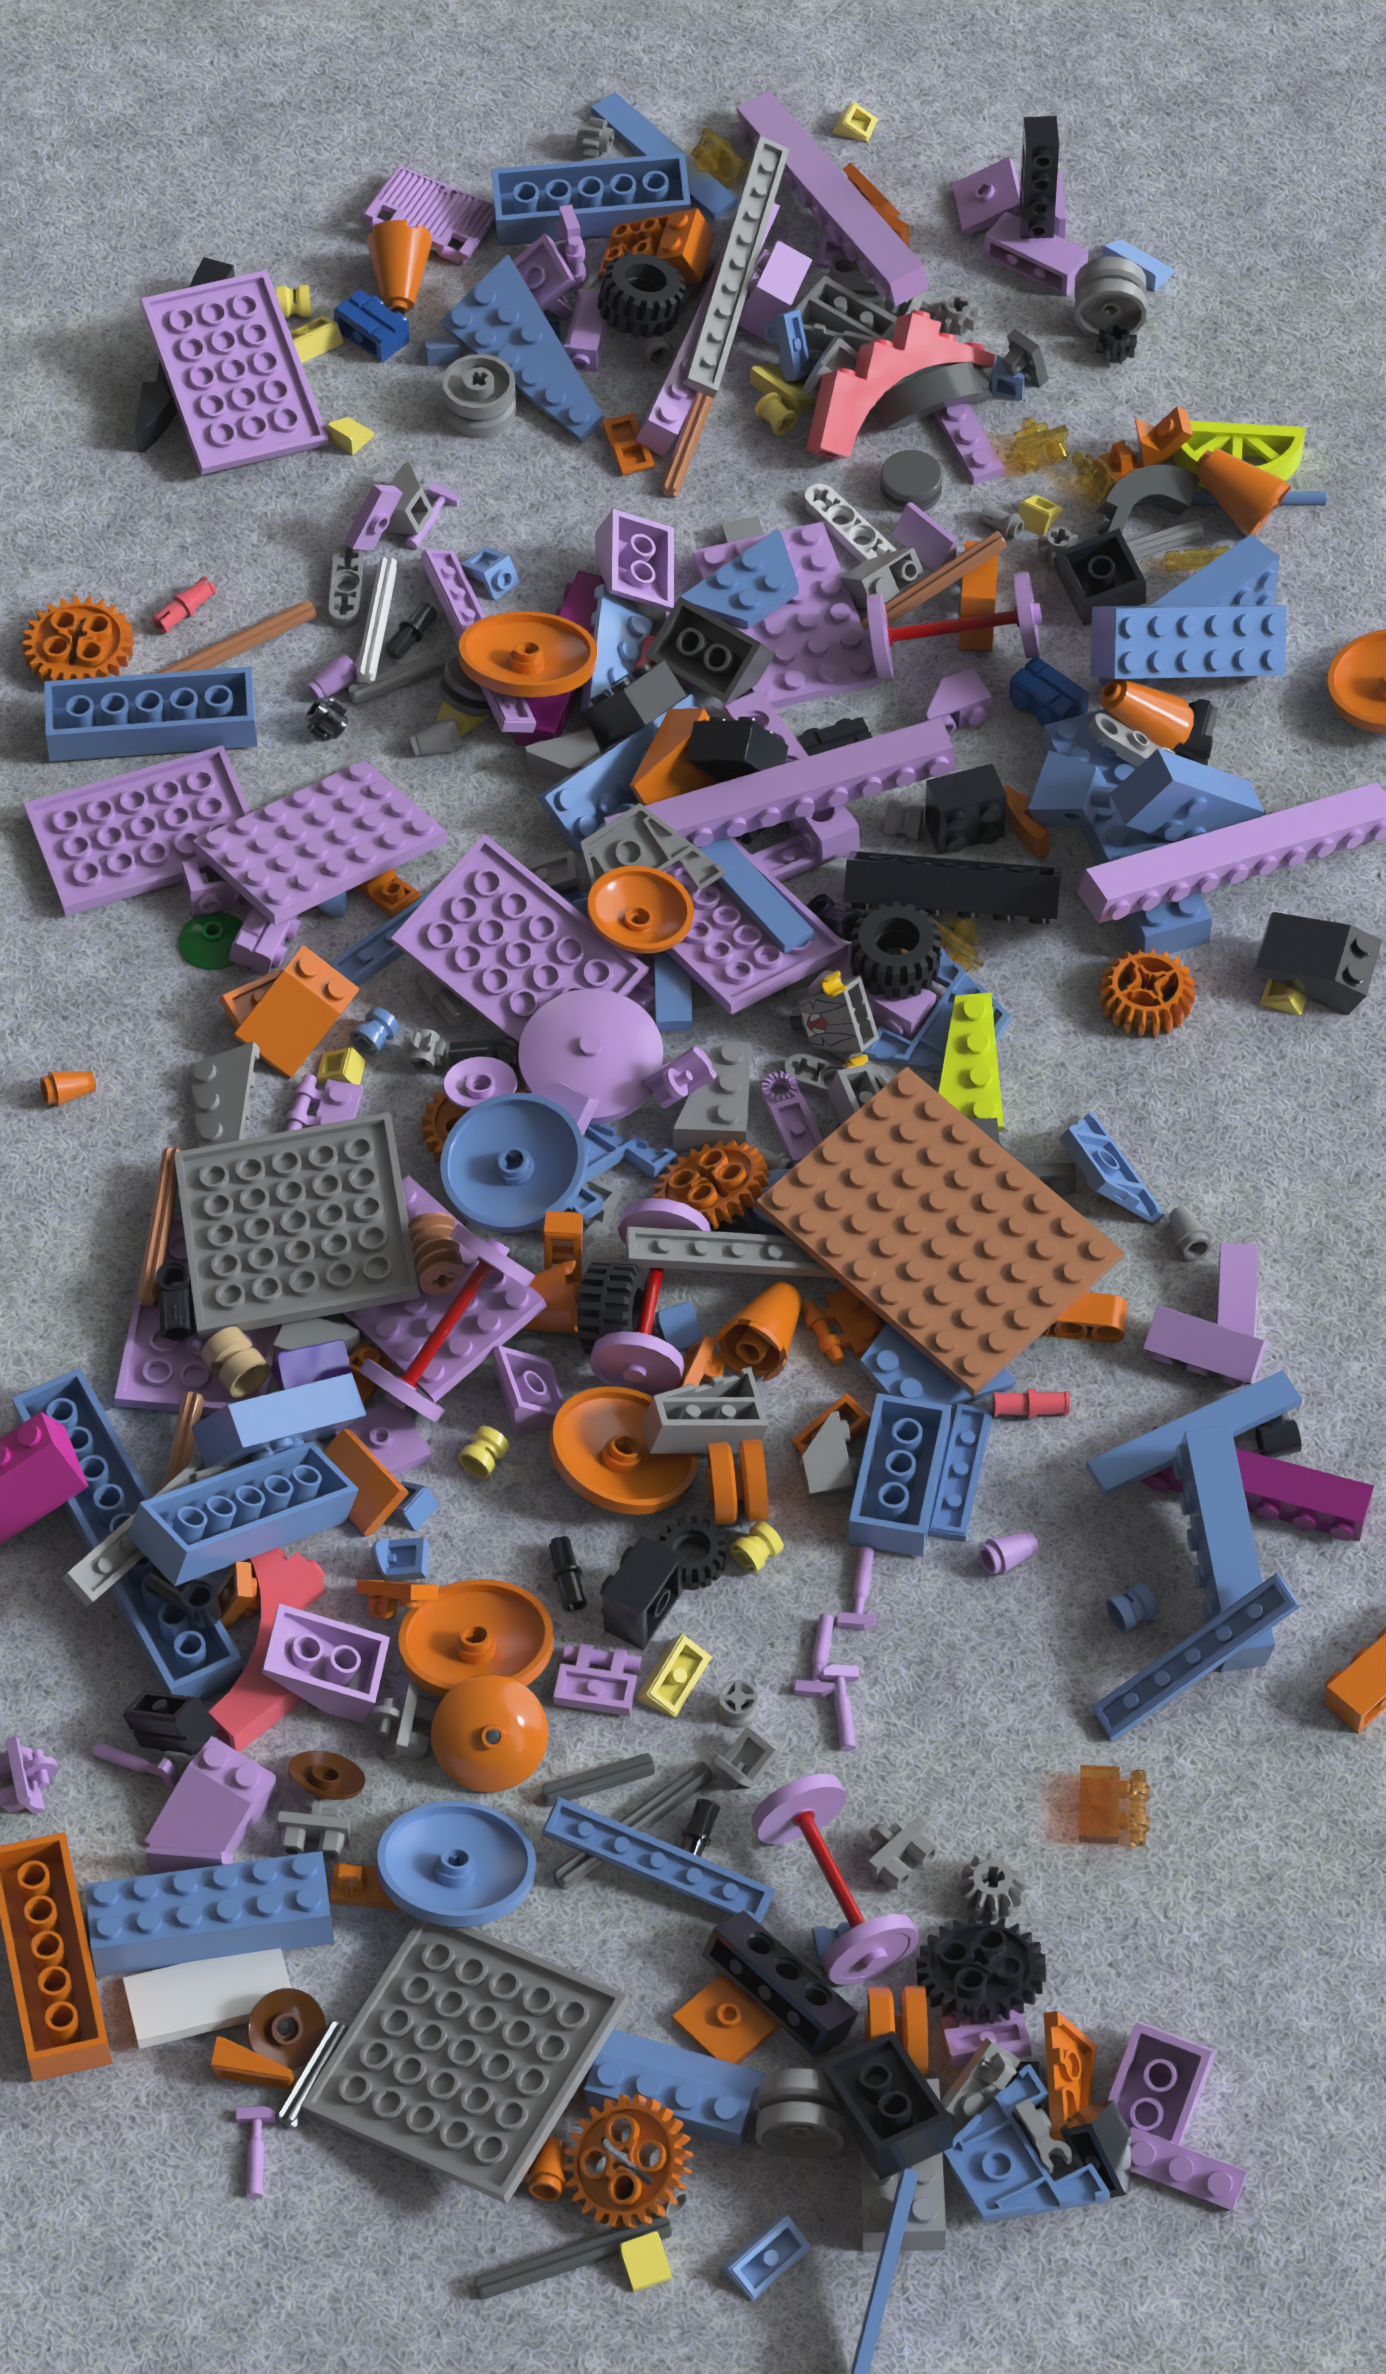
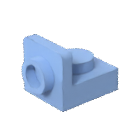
[461,546,519,600]

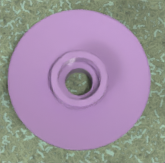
[444,1057,517,1110]

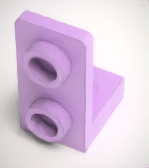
[182,860,253,916]

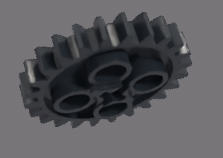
[916,1915,1046,2025]

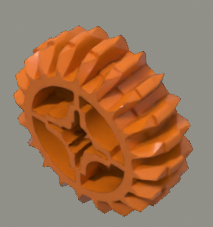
[1098,947,1195,1038]

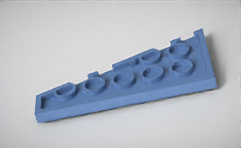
[440,254,604,443]

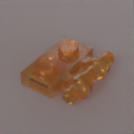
[1079,1765,1150,1847]

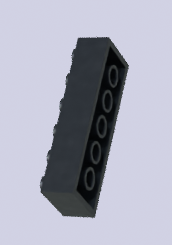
[843,850,1062,924]

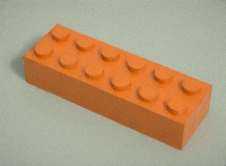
[0,1832,113,2082]

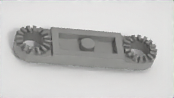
[1087,713,1175,767]

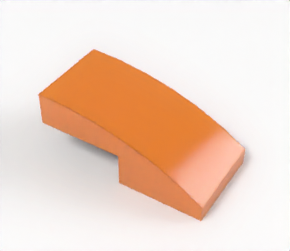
[602,413,655,476]

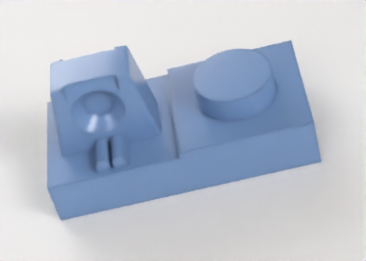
[763,309,809,382]

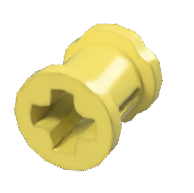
[755,392,798,436]

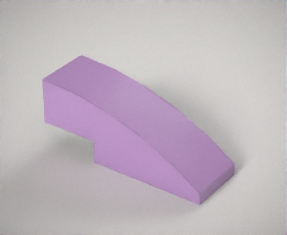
[1216,1243,1258,1336]

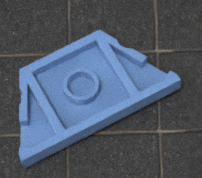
[679,529,799,629]
[1059,1112,1165,1224]

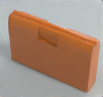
[323,1428,409,1536]

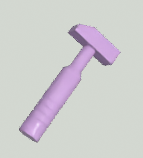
[405,482,459,549]
[837,1547,877,1630]
[794,1614,834,1699]
[819,1664,859,1751]
[93,1742,180,1790]
[236,2106,278,2199]

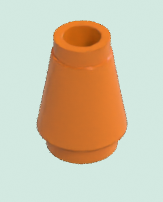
[40,1071,96,1107]
[527,2138,569,2202]

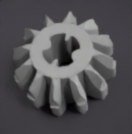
[958,1850,1026,1921]

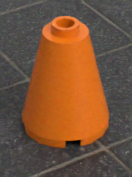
[367,220,432,315]
[1195,448,1291,536]
[1100,679,1194,753]
[520,1260,583,1334]
[716,1282,802,1381]

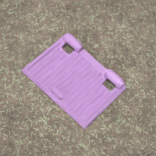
[362,165,495,265]

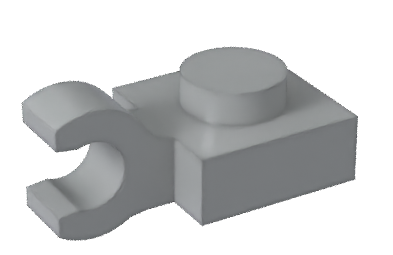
[1014,2098,1072,2174]

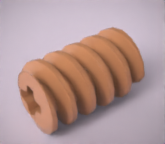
[408,1212,465,1295]

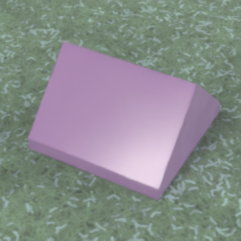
[493,1345,565,1437]

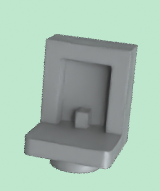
[712,1726,780,1788]

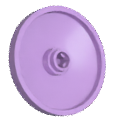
[518,989,663,1125]

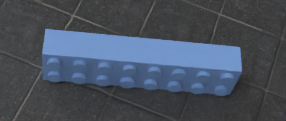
[1043,709,1212,955]

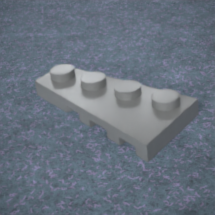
[190,1041,260,1148]

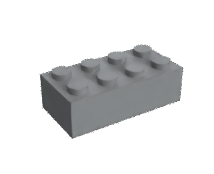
[858,2079,946,2252]

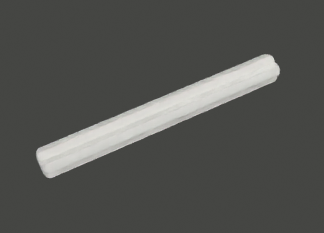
[356,557,397,684]

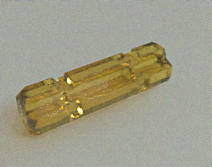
[1164,546,1230,571]

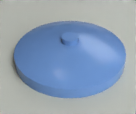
[440,1093,588,1233]
[376,1801,536,1927]

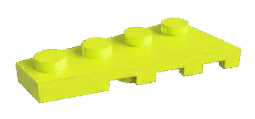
[938,992,1004,1132]

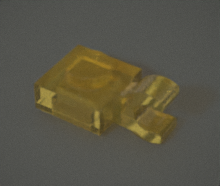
[1069,450,1119,506]

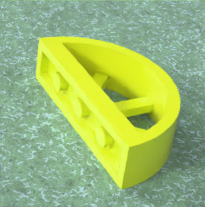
[1172,421,1306,490]

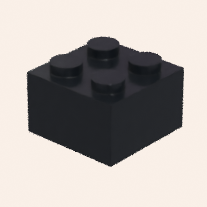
[1056,528,1146,626]
[582,660,687,748]
[686,716,789,783]
[924,763,1007,854]
[600,1535,683,1651]

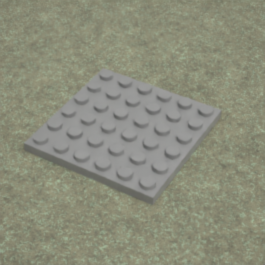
[174,1112,421,1339]
[300,1919,630,2204]

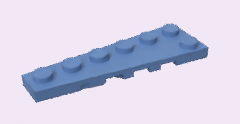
[537,693,702,852]

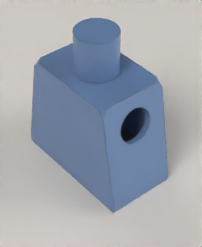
[1028,751,1116,827]

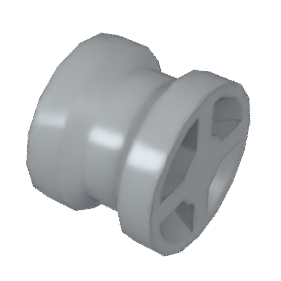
[719,1680,758,1728]

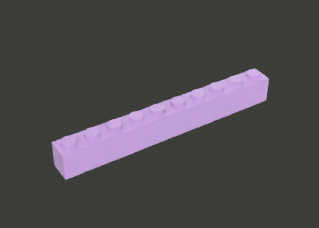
[736,90,929,307]
[635,203,780,457]
[604,717,957,847]
[1077,782,1386,923]

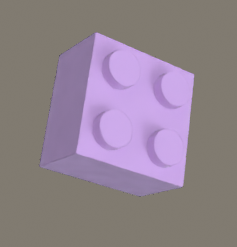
[738,241,812,340]

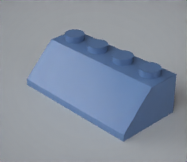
[584,2029,766,2149]

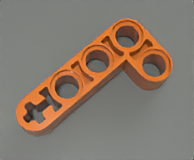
[958,541,999,652]

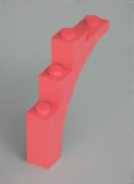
[806,310,996,460]
[208,1547,325,1752]

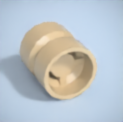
[201,1327,271,1398]

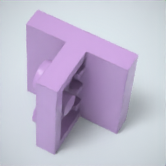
[513,234,577,320]

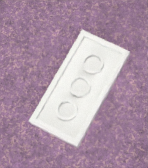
[123,1948,291,2049]

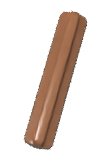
[161,1391,204,1489]

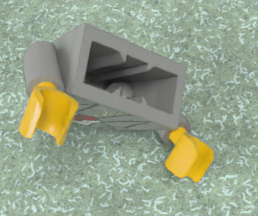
[790,970,879,1069]

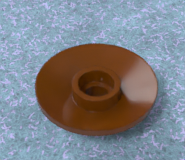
[288,1751,365,1800]
[247,1988,326,2069]

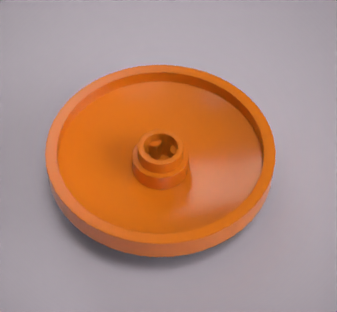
[458,611,597,697]
[1327,629,1386,734]
[549,1386,699,1515]
[398,1579,554,1698]

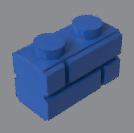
[334,289,409,362]
[1009,657,1089,727]

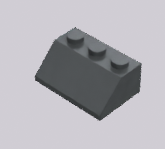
[645,596,776,705]

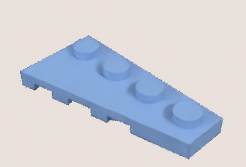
[580,583,653,712]

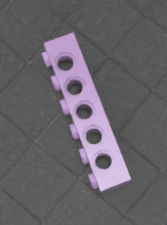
[723,690,860,864]

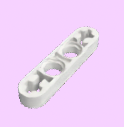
[805,483,897,563]

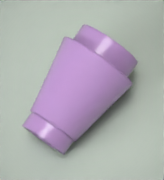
[307,654,357,699]
[979,1531,1038,1575]

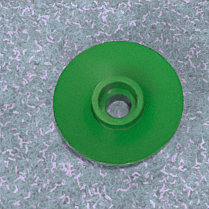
[178,912,243,970]

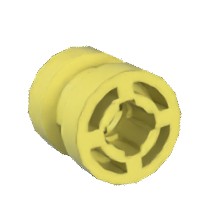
[276,284,311,319]
[458,1426,510,1479]
[730,1520,784,1574]

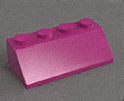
[0,1412,89,1545]

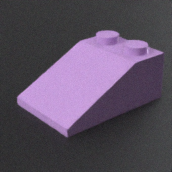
[595,509,674,612]
[262,1604,390,1724]
[144,1736,278,1854]
[1107,2021,1217,2145]

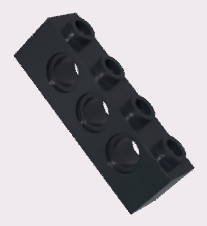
[1018,116,1059,239]
[701,1910,859,2058]

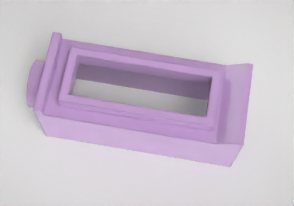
[564,289,609,372]

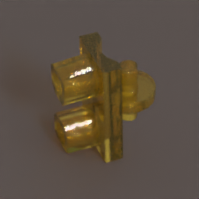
[691,127,749,188]
[1005,417,1069,475]
[928,916,984,973]

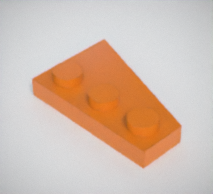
[1043,2011,1097,2158]

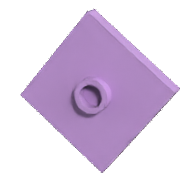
[952,157,1020,236]
[333,1401,432,1476]

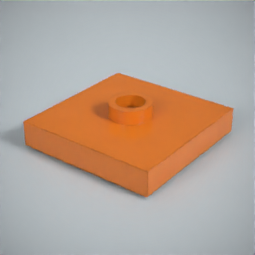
[672,1974,781,2065]

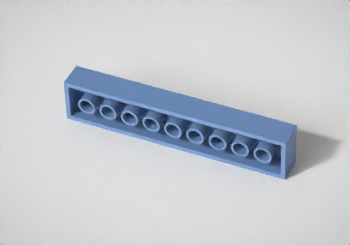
[12,1368,243,1701]

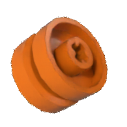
[706,1438,769,1526]
[864,1986,928,2076]

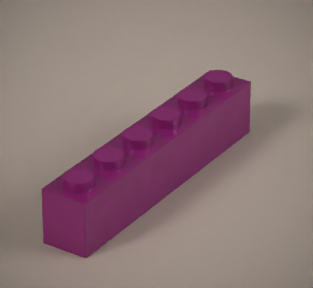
[514,570,605,746]
[1139,1426,1374,1541]

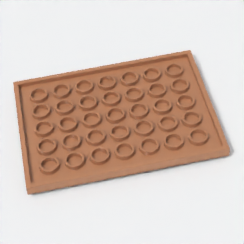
[755,1067,1124,1397]

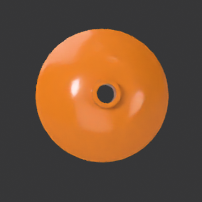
[587,865,694,953]
[431,1674,548,1792]

